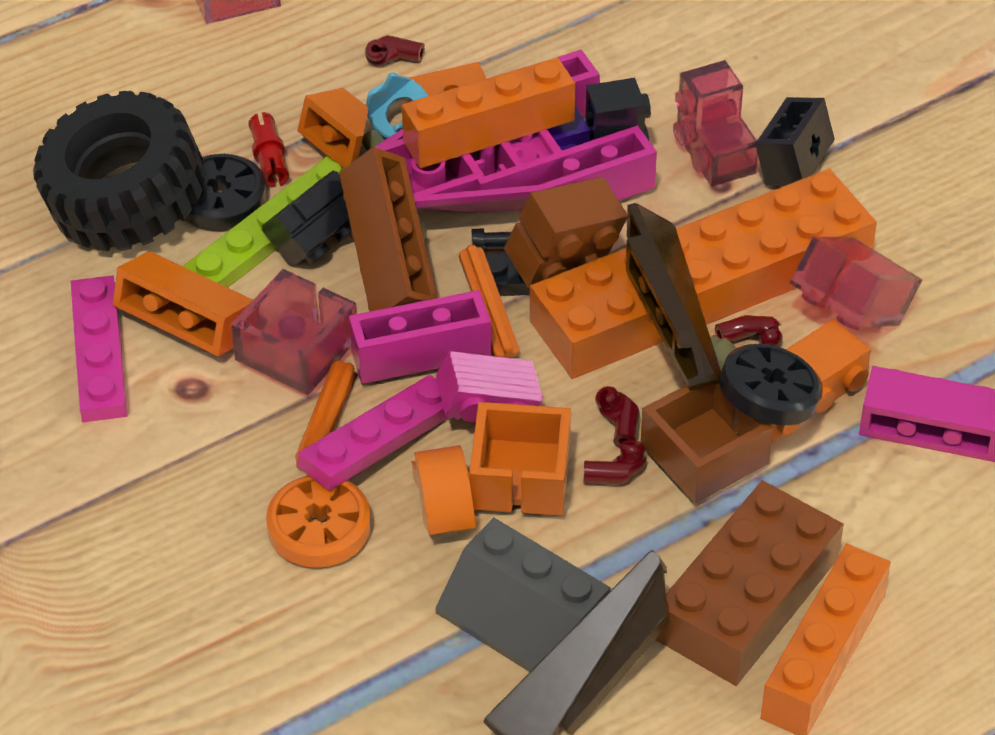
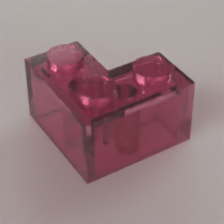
[673,60,758,187]

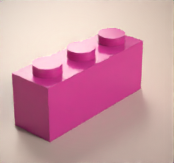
[349,290,491,384]
[859,365,995,462]

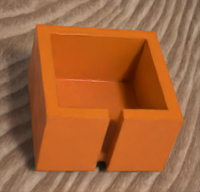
[469,402,571,516]

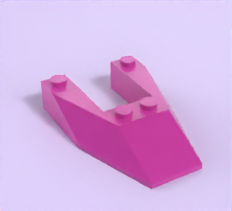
[375,49,657,213]

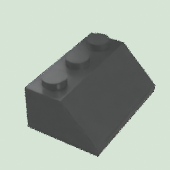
[435,517,611,672]

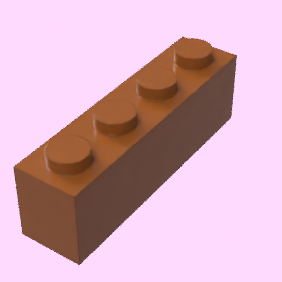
[339,147,437,312]

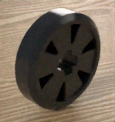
[185,153,267,230]
[719,344,823,425]

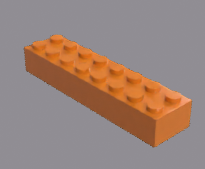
[530,169,877,379]

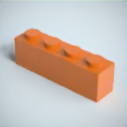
[402,57,575,169]
[760,543,891,735]

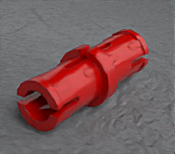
[248,112,289,188]

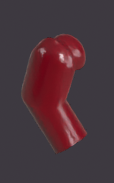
[365,35,425,66]
[715,315,783,345]
[595,386,640,448]
[583,440,647,485]

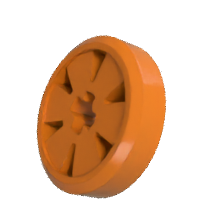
[266,475,371,568]

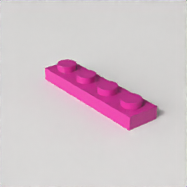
[70,275,127,423]
[297,375,447,491]

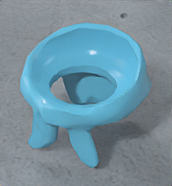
[366,72,428,139]

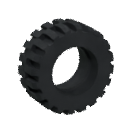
[33,91,206,251]

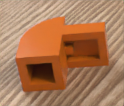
[411,445,476,535]

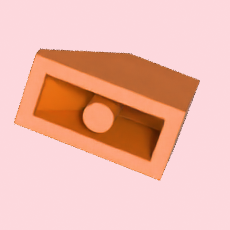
[297,88,368,168]

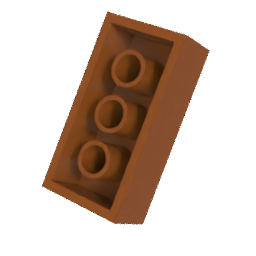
[655,480,844,686]

